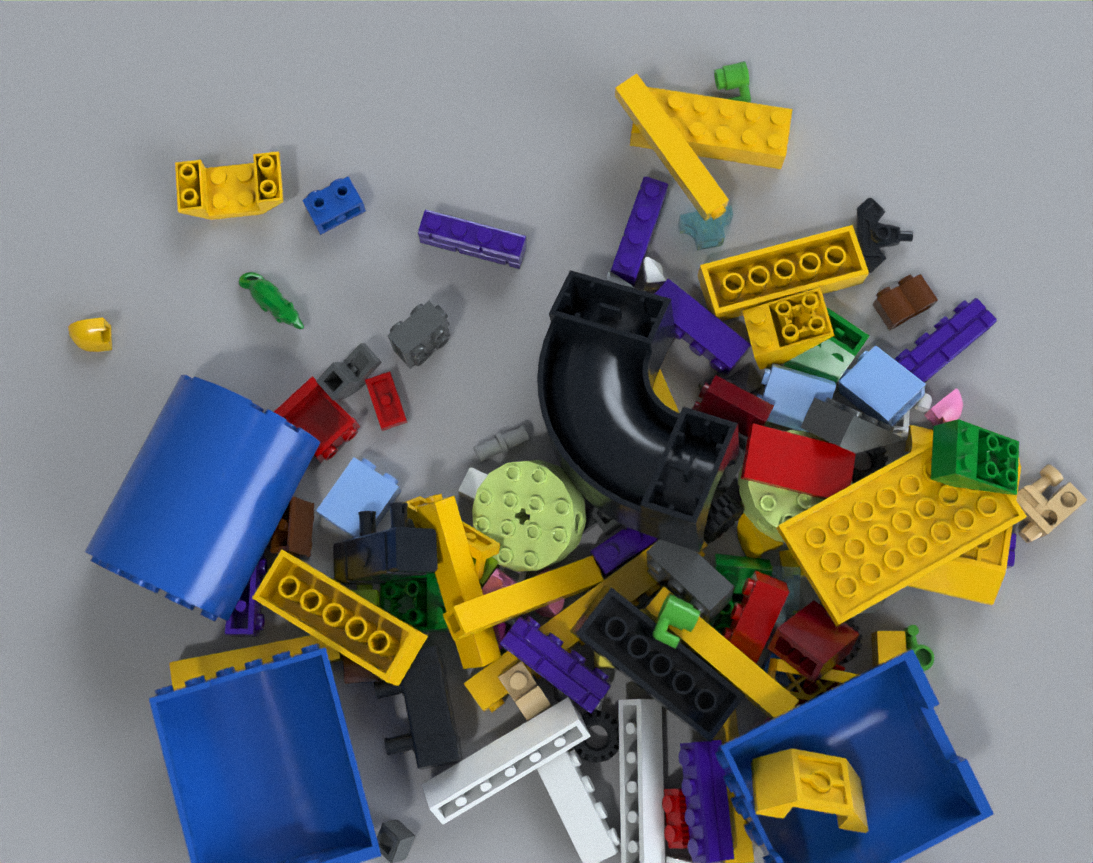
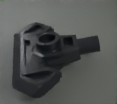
[857,198,913,273]

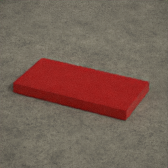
[741,423,856,499]

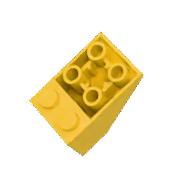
[742,287,835,370]

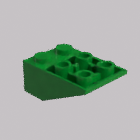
[783,307,870,384]
[931,419,1019,495]
[709,553,772,635]
[380,573,450,633]

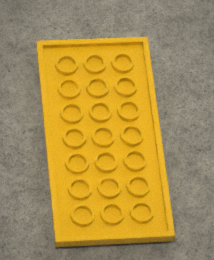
[776,440,1027,626]

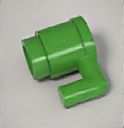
[714,61,751,103]
[653,593,700,648]
[903,625,934,671]

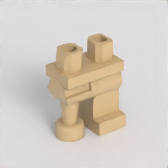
[1016,464,1087,543]

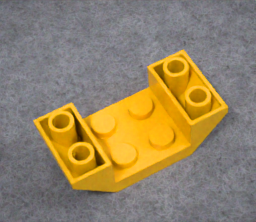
[175,151,284,220]
[751,748,868,833]

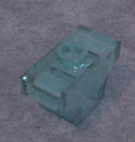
[678,205,733,251]
[771,566,801,623]

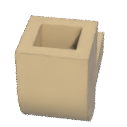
[498,661,552,721]

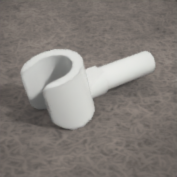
[915,393,932,413]

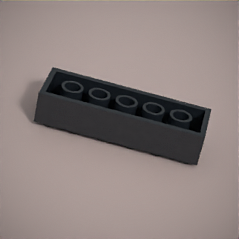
[570,586,745,742]

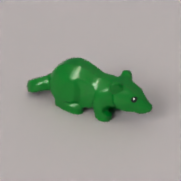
[239,272,304,330]

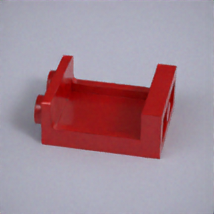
[274,376,360,463]

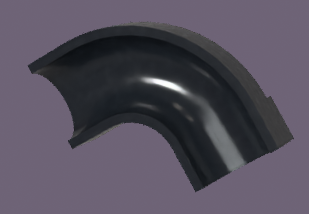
[537,270,740,553]

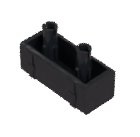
[333,502,438,585]
[374,646,463,770]

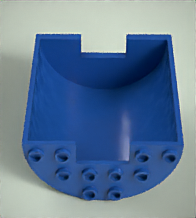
[84,375,320,622]
[149,643,381,863]
[715,649,994,863]

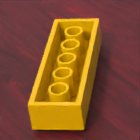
[630,87,793,169]
[697,225,869,321]
[252,550,428,686]

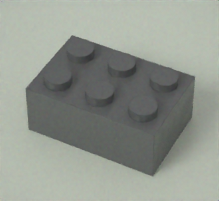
[647,539,734,624]

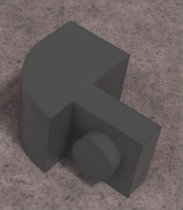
[316,343,382,401]

